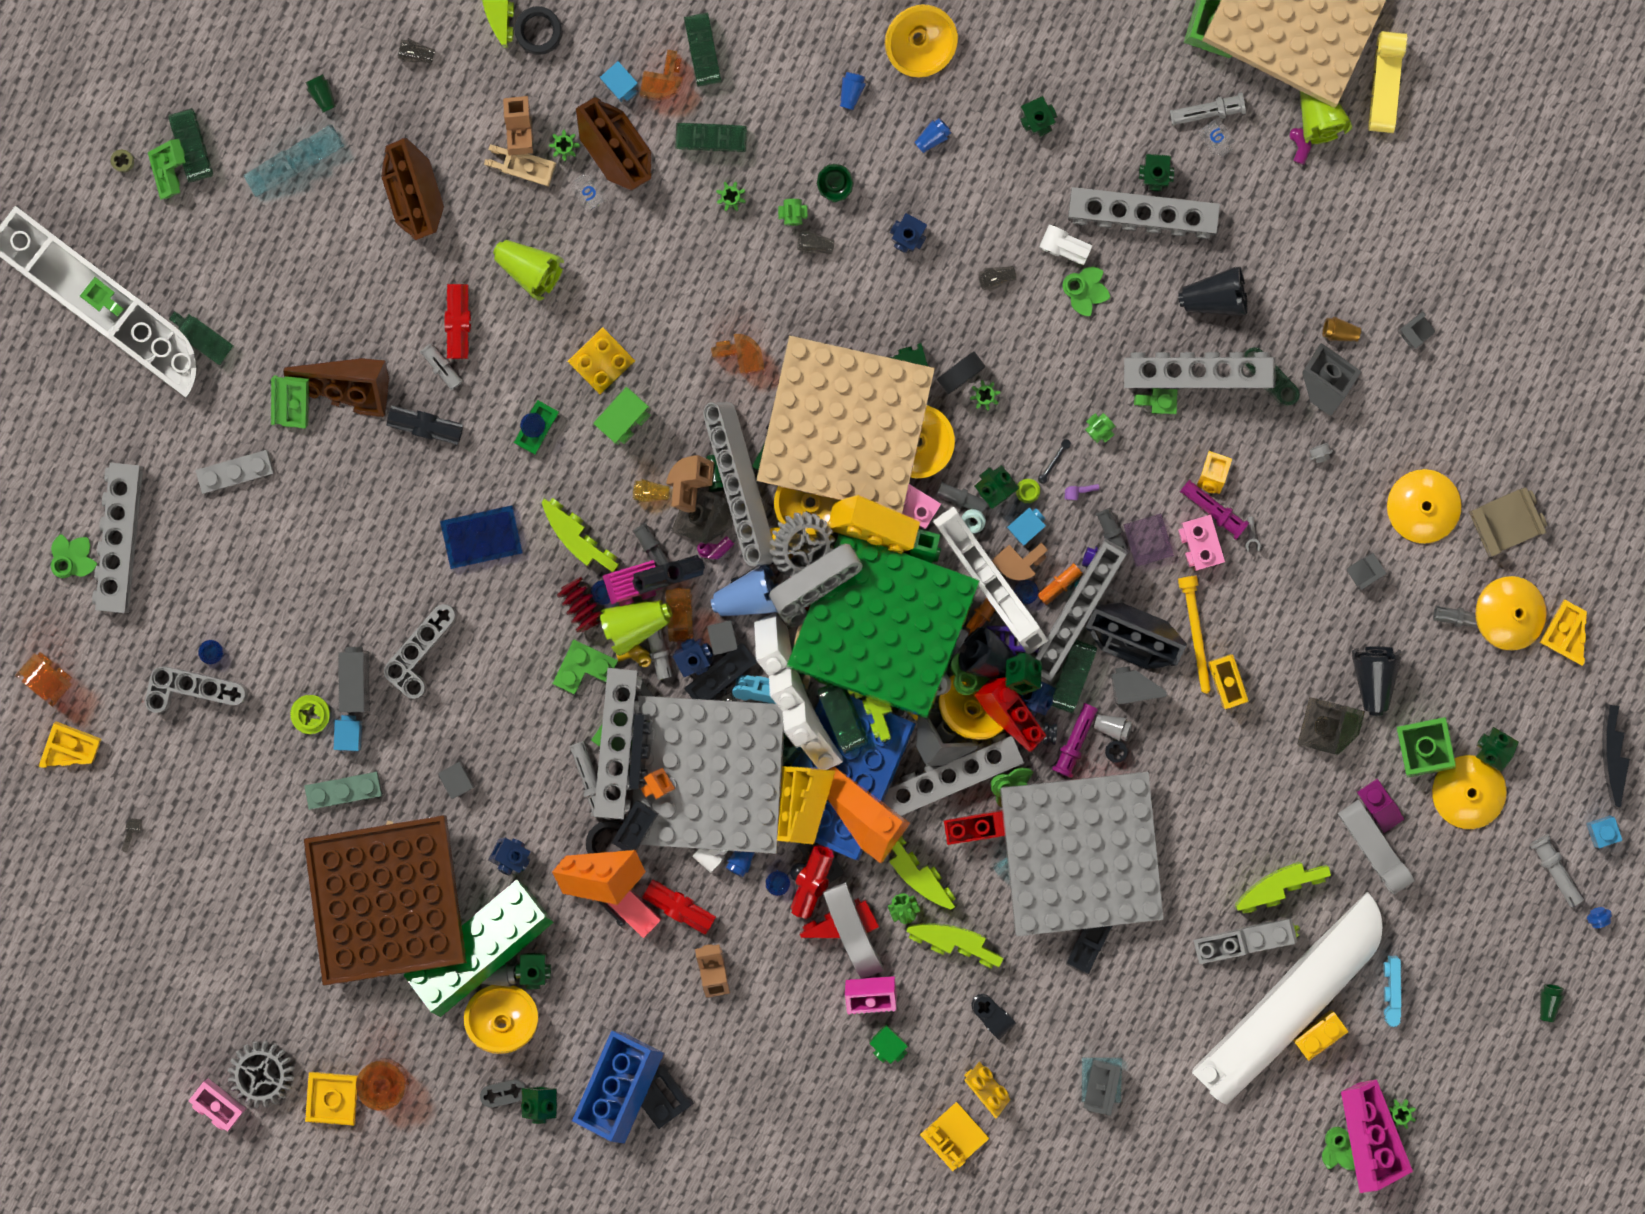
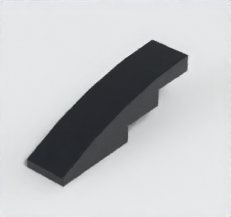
[1602,704,1630,807]
[1066,925,1113,975]

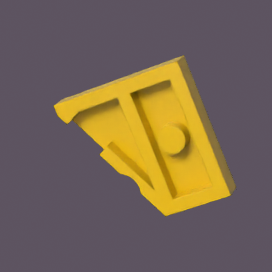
[1540,599,1587,666]
[38,721,102,768]

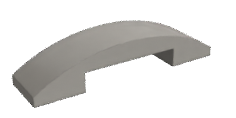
[823,883,884,979]

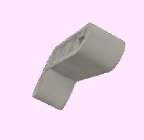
[769,544,862,627]
[384,604,457,699]
[145,666,248,713]
[1337,800,1415,895]

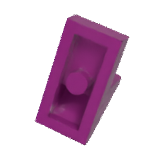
[1356,778,1404,833]

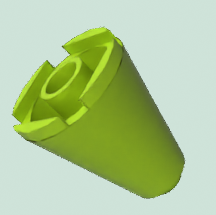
[1300,91,1352,144]
[493,240,564,301]
[600,600,672,656]

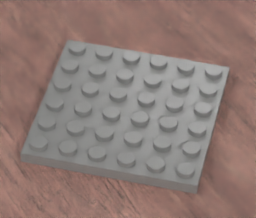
[632,696,784,854]
[1000,771,1164,936]

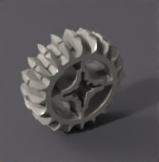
[769,512,835,577]
[228,1041,295,1108]

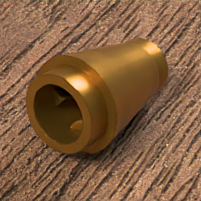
[1322,317,1361,342]

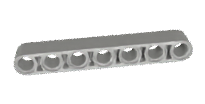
[703,402,774,566]

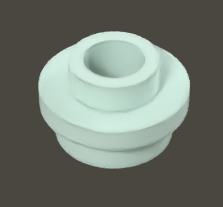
[961,509,986,533]

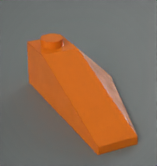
[827,766,910,863]

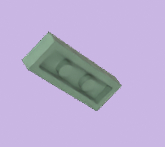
[304,771,382,810]

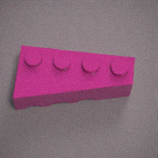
[1341,1079,1413,1193]

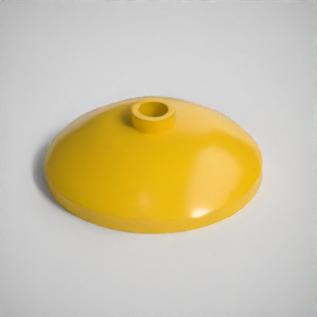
[885,5,958,77]
[910,405,955,478]
[1387,469,1461,543]
[774,486,839,537]
[1475,576,1546,650]
[939,675,1003,740]
[1432,755,1507,829]
[464,985,538,1054]

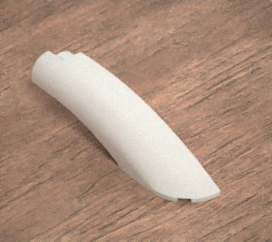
[0,206,196,397]
[1192,892,1383,1105]

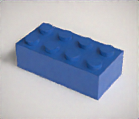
[572,1030,664,1144]

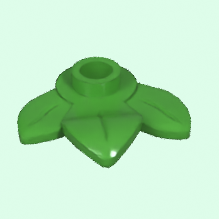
[1062,267,1110,316]
[51,534,97,578]
[951,653,990,695]
[991,768,1034,808]
[1322,1127,1355,1171]

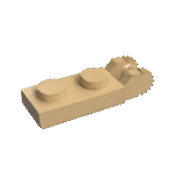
[484,144,557,187]

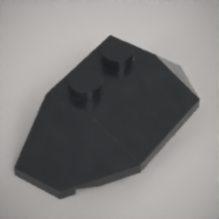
[1086,603,1187,669]

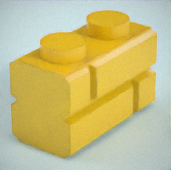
[1207,654,1249,709]
[1293,1010,1348,1061]

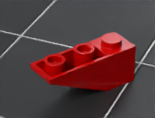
[975,678,1046,752]
[943,810,1005,845]
[799,898,879,938]

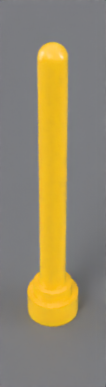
[1178,575,1211,694]

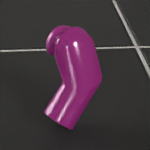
[1289,128,1312,165]
[697,536,734,560]

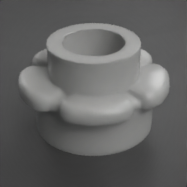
[1309,443,1333,463]

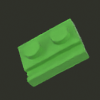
[271,375,309,429]

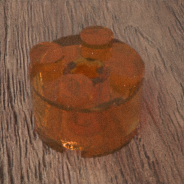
[15,652,72,707]
[356,1058,409,1111]

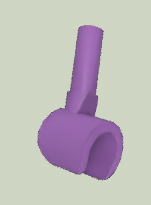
[1064,484,1099,500]

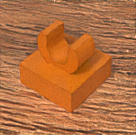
[641,767,675,799]

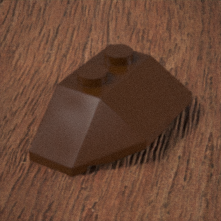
[576,97,652,191]
[381,138,444,240]

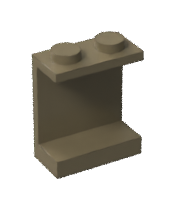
[1469,487,1547,557]

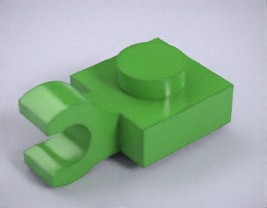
[80,277,124,317]
[1134,388,1177,414]

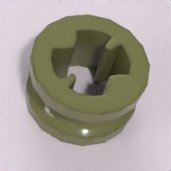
[110,149,134,172]

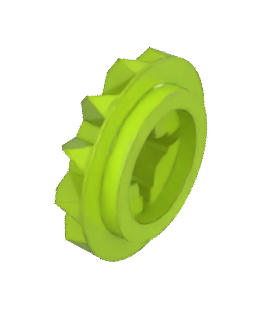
[290,695,330,734]

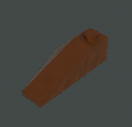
[283,358,389,417]

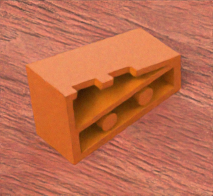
[552,850,646,905]

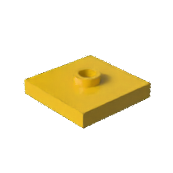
[305,1072,359,1126]

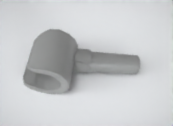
[1245,517,1261,552]

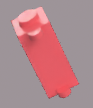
[608,889,662,938]

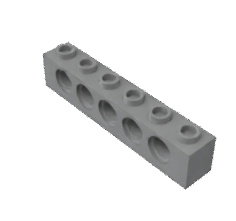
[1068,187,1220,239]
[1124,352,1276,388]
[92,463,143,613]
[1034,538,1127,682]
[594,668,642,819]
[883,733,1024,816]

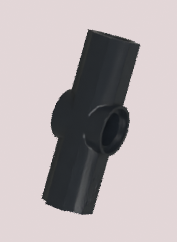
[386,405,464,445]
[632,555,705,594]

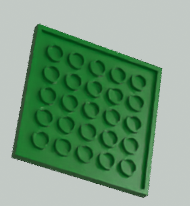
[787,534,980,718]

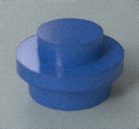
[1587,907,1612,928]

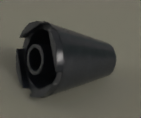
[1178,267,1248,316]
[958,627,1017,679]
[1352,646,1402,716]

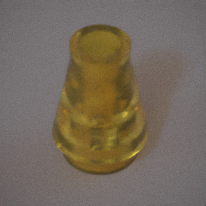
[633,478,670,503]

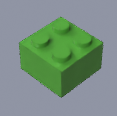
[1183,0,1232,58]
[593,386,651,445]
[1397,717,1456,778]

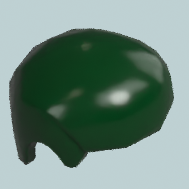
[816,163,854,202]

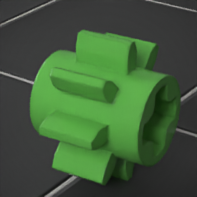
[549,130,580,162]
[716,181,746,212]
[778,199,808,226]
[970,380,1000,411]
[1085,413,1116,443]
[888,893,920,924]
[1387,1099,1416,1129]

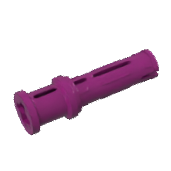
[1180,479,1250,540]
[1052,703,1098,778]

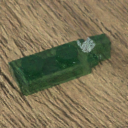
[169,311,234,366]

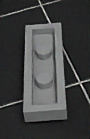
[195,450,274,494]

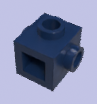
[890,213,927,253]
[673,638,714,678]
[1018,682,1056,717]
[488,837,531,876]

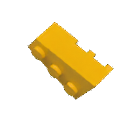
[827,495,920,554]
[777,766,835,844]

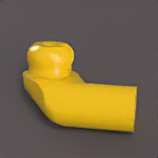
[616,645,652,667]

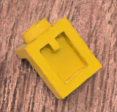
[1197,451,1232,494]

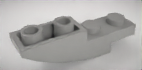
[1194,918,1298,964]

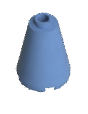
[711,565,778,617]

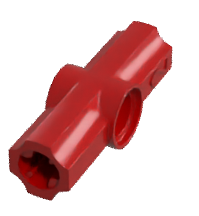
[444,284,471,359]
[790,845,834,919]
[642,879,716,935]

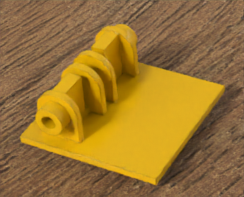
[567,327,635,394]
[964,1062,1011,1119]
[920,1102,989,1171]

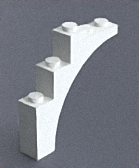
[933,507,1049,654]
[754,613,843,770]

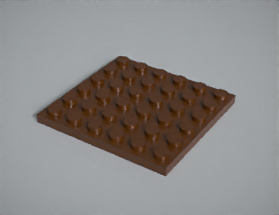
[304,815,467,986]

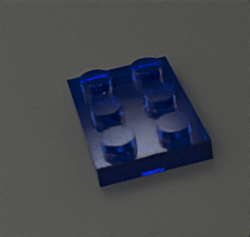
[440,505,523,569]

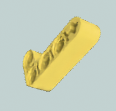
[1368,31,1407,133]

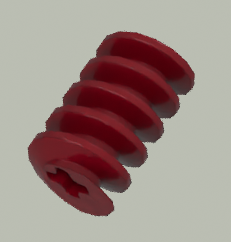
[557,577,602,633]

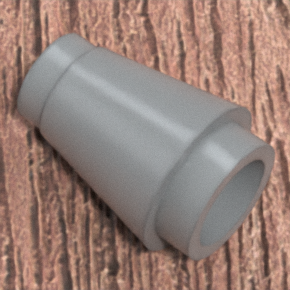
[1094,714,1132,741]

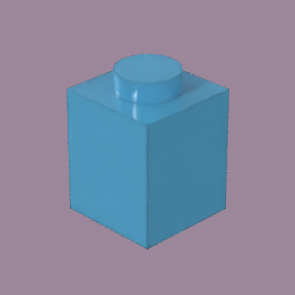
[600,61,639,102]
[1007,507,1046,546]
[334,715,362,751]
[1586,815,1623,848]

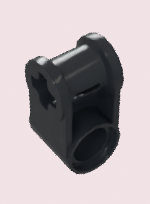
[971,994,1016,1040]

